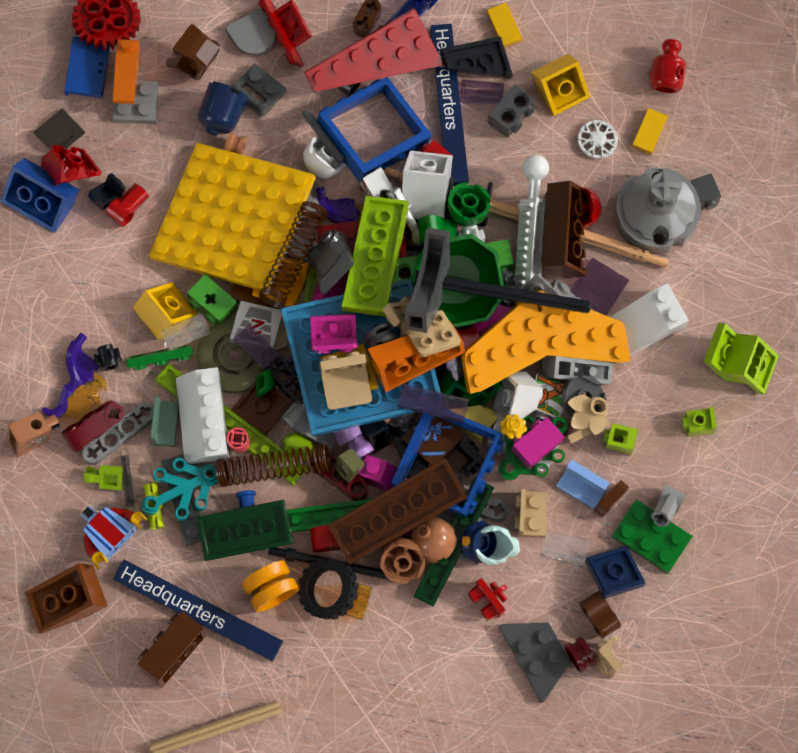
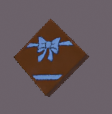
[401,416,464,466]

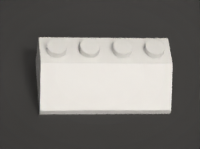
[176,367,229,464]

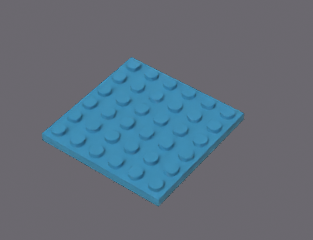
[281,279,444,437]

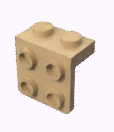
[400,310,461,357]
[320,352,372,410]

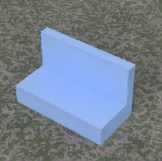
[556,459,609,510]

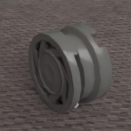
[363,323,398,348]

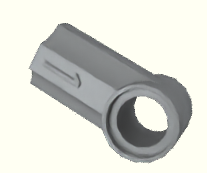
[651,485,686,527]

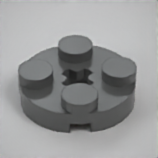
[561,376,606,417]

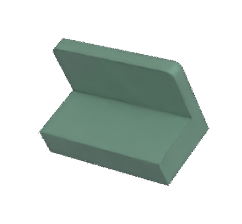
[150,396,179,447]

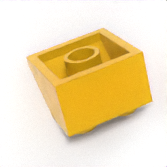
[531,54,590,116]
[132,282,199,340]

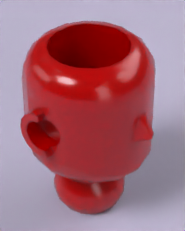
[649,39,686,93]

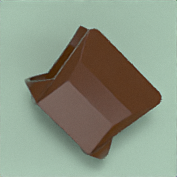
[166,24,220,81]

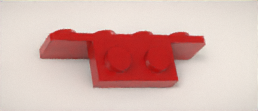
[258,0,313,67]

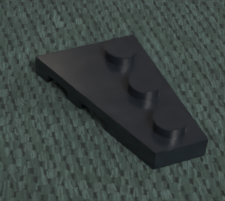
[440,36,513,78]

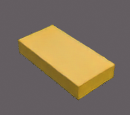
[487,3,523,48]
[632,108,668,155]

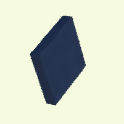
[585,546,646,599]

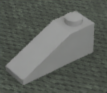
[541,356,613,384]

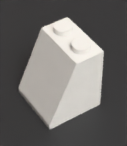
[402,151,453,220]

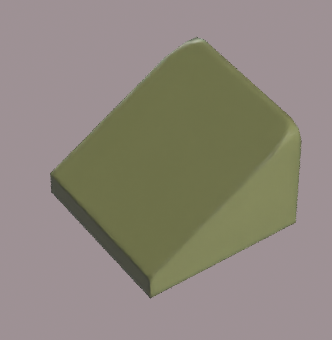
[334,449,364,483]

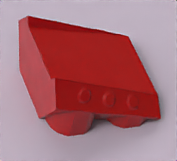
[41,145,102,186]

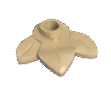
[568,395,609,435]

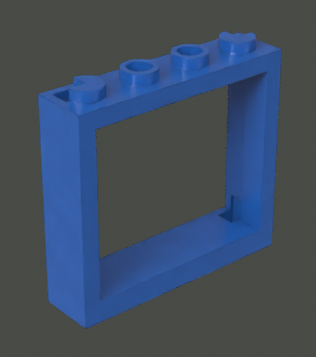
[317,77,432,183]
[391,407,504,518]

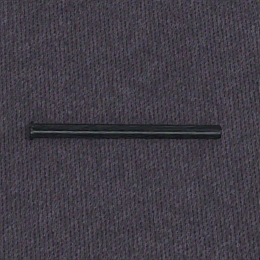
[413,269,591,314]

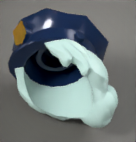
[460,520,520,565]

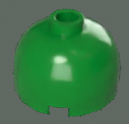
[447,182,491,227]

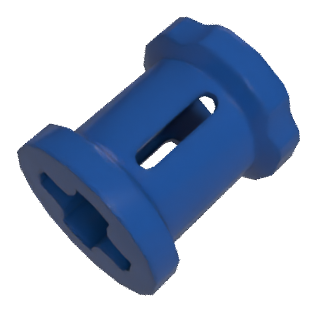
[236,490,256,508]

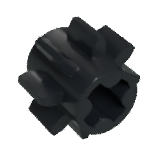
[93,344,122,371]

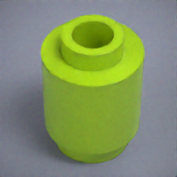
[282,431,313,463]

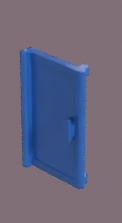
[64,36,110,98]

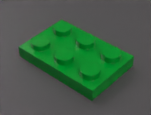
[612,499,693,574]

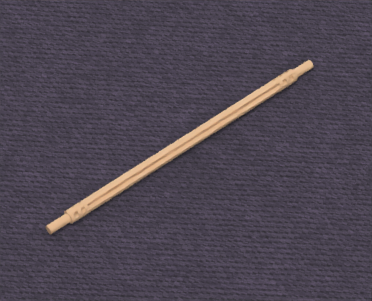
[383,167,669,268]

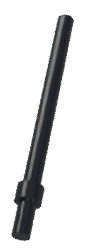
[268,547,391,581]

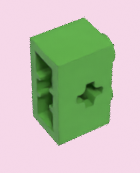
[187,274,238,325]

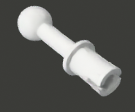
[387,187,422,246]

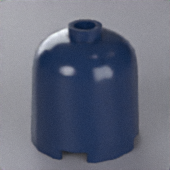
[197,81,249,136]

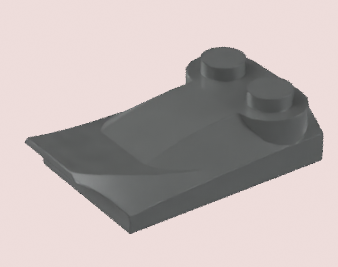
[307,230,354,295]

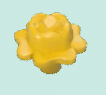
[500,414,527,439]

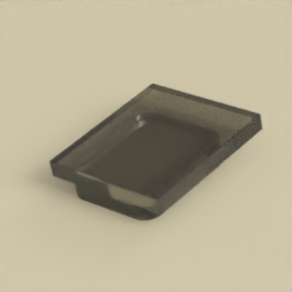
[33,108,85,150]

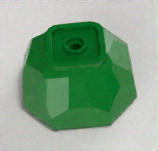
[410,234,504,328]

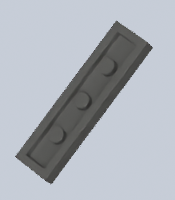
[161,455,201,546]

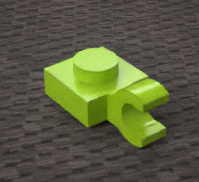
[83,465,123,490]

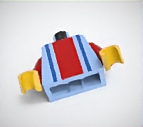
[81,506,147,569]

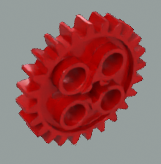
[72,0,141,51]

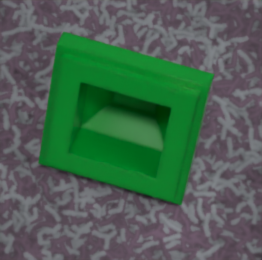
[256,369,276,397]

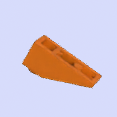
[113,39,141,104]

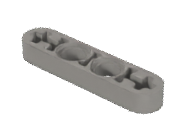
[82,402,154,465]

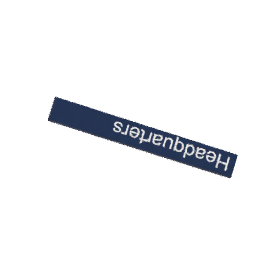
[431,24,469,185]
[113,560,283,662]

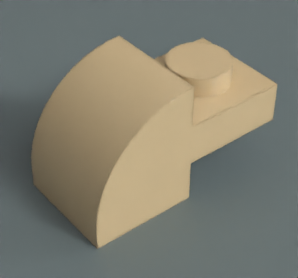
[382,296,411,330]

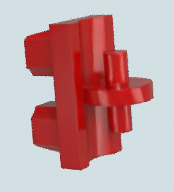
[468,578,508,621]

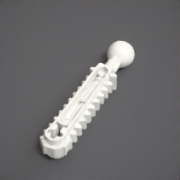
[514,155,549,305]

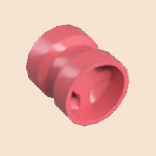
[226,427,251,453]

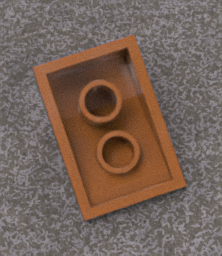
[25,563,108,634]

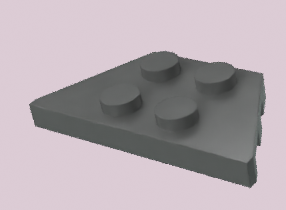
[499,622,571,703]

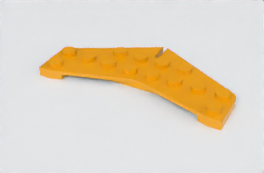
[461,290,630,394]

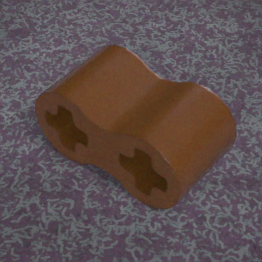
[579,591,621,639]

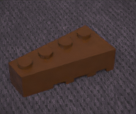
[541,180,587,279]

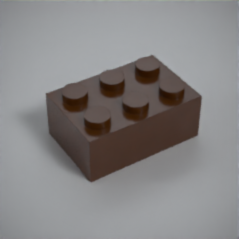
[137,611,206,688]

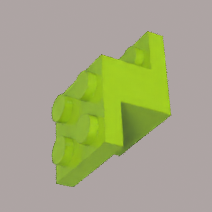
[704,323,779,395]

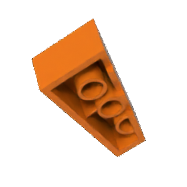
[367,321,465,392]

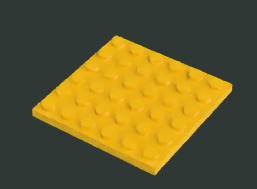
[149,143,316,291]

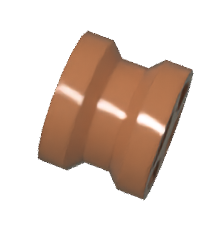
[224,132,247,155]

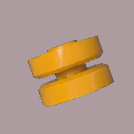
[241,560,299,613]

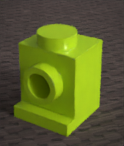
[682,407,717,437]
[603,423,638,456]

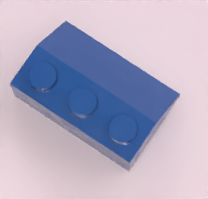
[0,158,80,233]

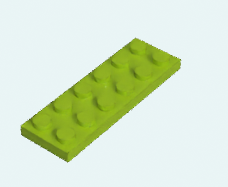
[342,196,409,317]

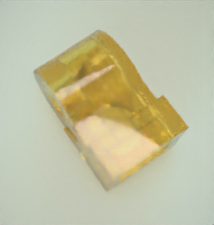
[346,583,372,620]

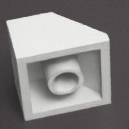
[492,371,543,421]

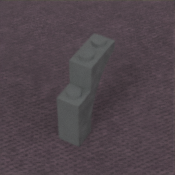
[405,228,450,333]

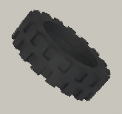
[298,558,359,620]

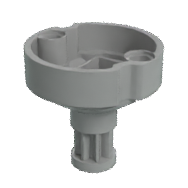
[615,168,701,254]

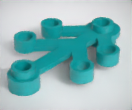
[141,458,218,521]

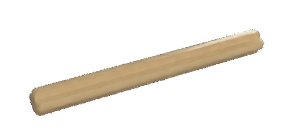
[149,701,282,753]

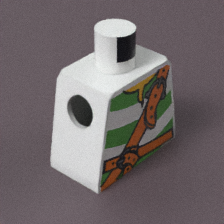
[530,374,565,424]

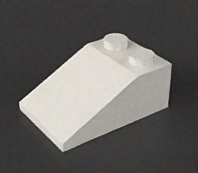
[611,283,689,356]

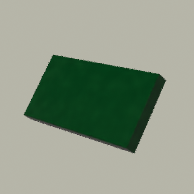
[196,499,294,561]

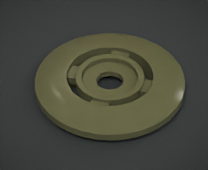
[197,318,274,393]

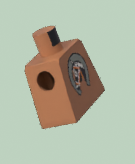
[7,412,60,458]

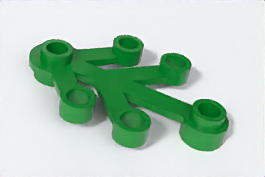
[498,416,568,481]

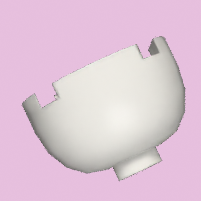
[303,135,346,179]

